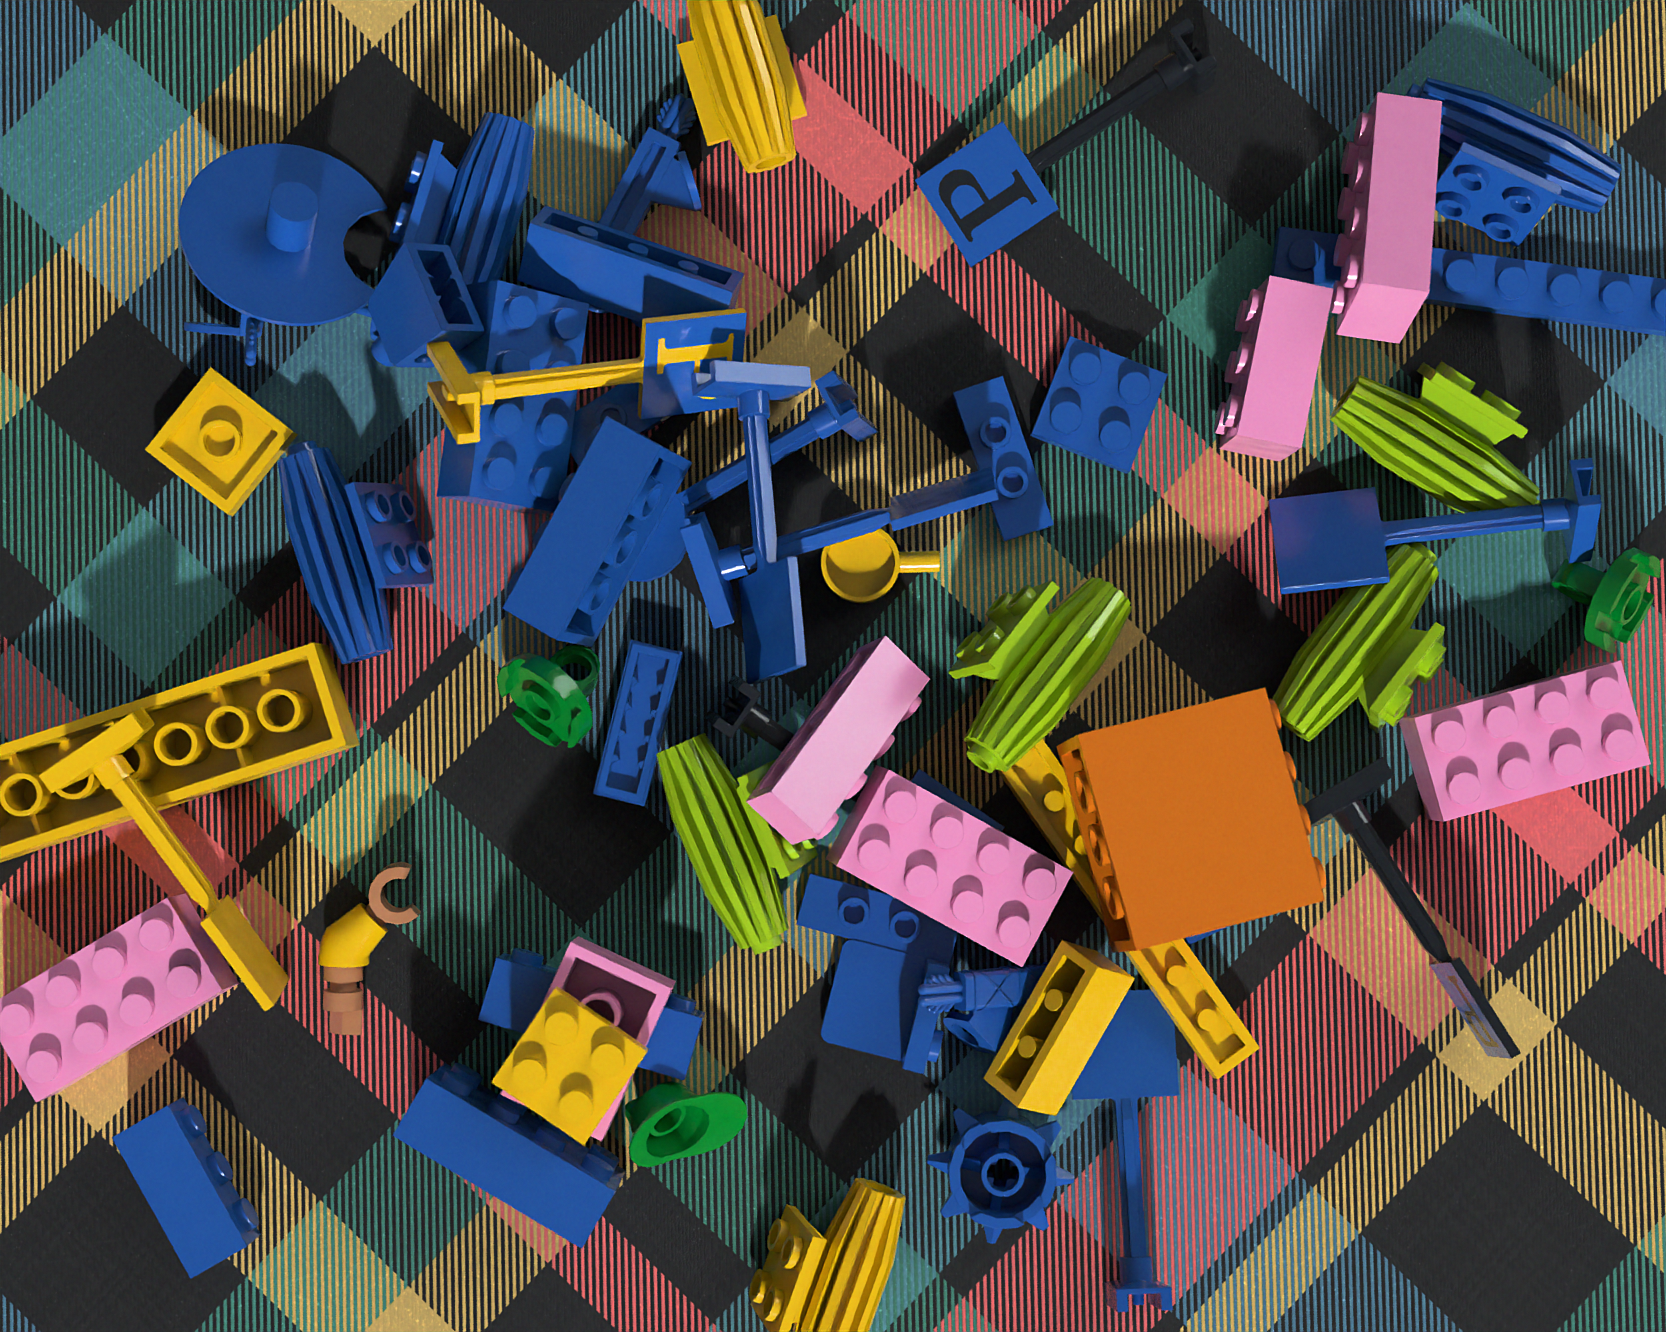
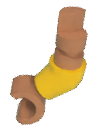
[318,862,421,1035]

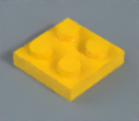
[145,367,298,516]
[491,986,649,1145]

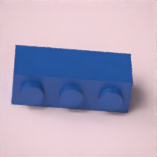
[112,1097,261,1279]

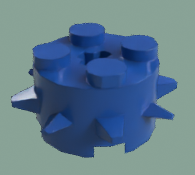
[927,1097,1074,1244]

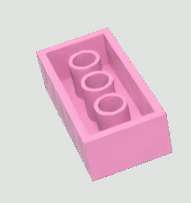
[1330,92,1442,344]
[1399,660,1651,822]
[826,765,1073,967]
[0,893,239,1103]

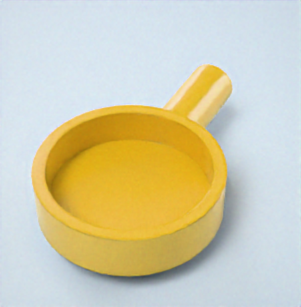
[821,528,940,603]

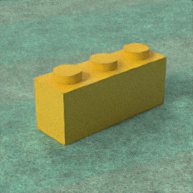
[983,940,1135,1116]

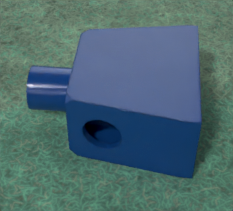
[368,242,485,368]

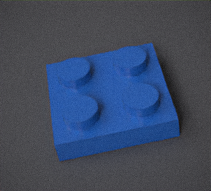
[1030,336,1168,474]

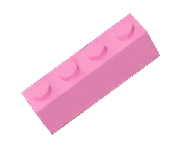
[746,635,930,845]

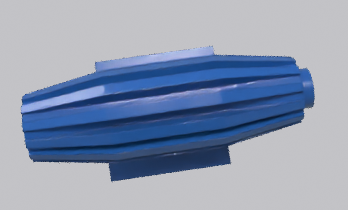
[1405,77,1622,247]
[388,112,535,285]
[278,440,434,665]

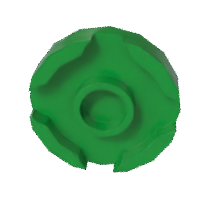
[1551,547,1661,654]
[497,645,600,748]

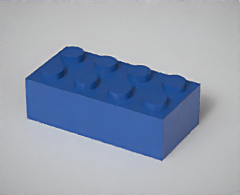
[437,280,589,514]
[502,416,693,647]
[392,1063,626,1249]

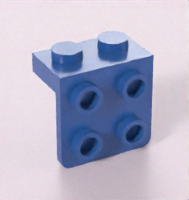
[821,939,954,1074]

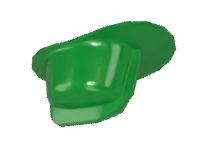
[625,1081,748,1167]

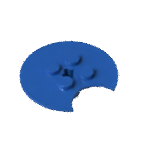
[178,143,387,326]

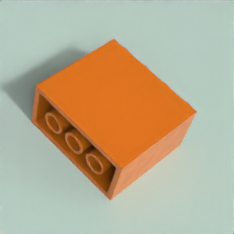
[1056,688,1326,953]

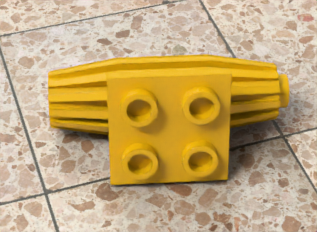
[676,0,807,173]
[749,1178,906,1332]

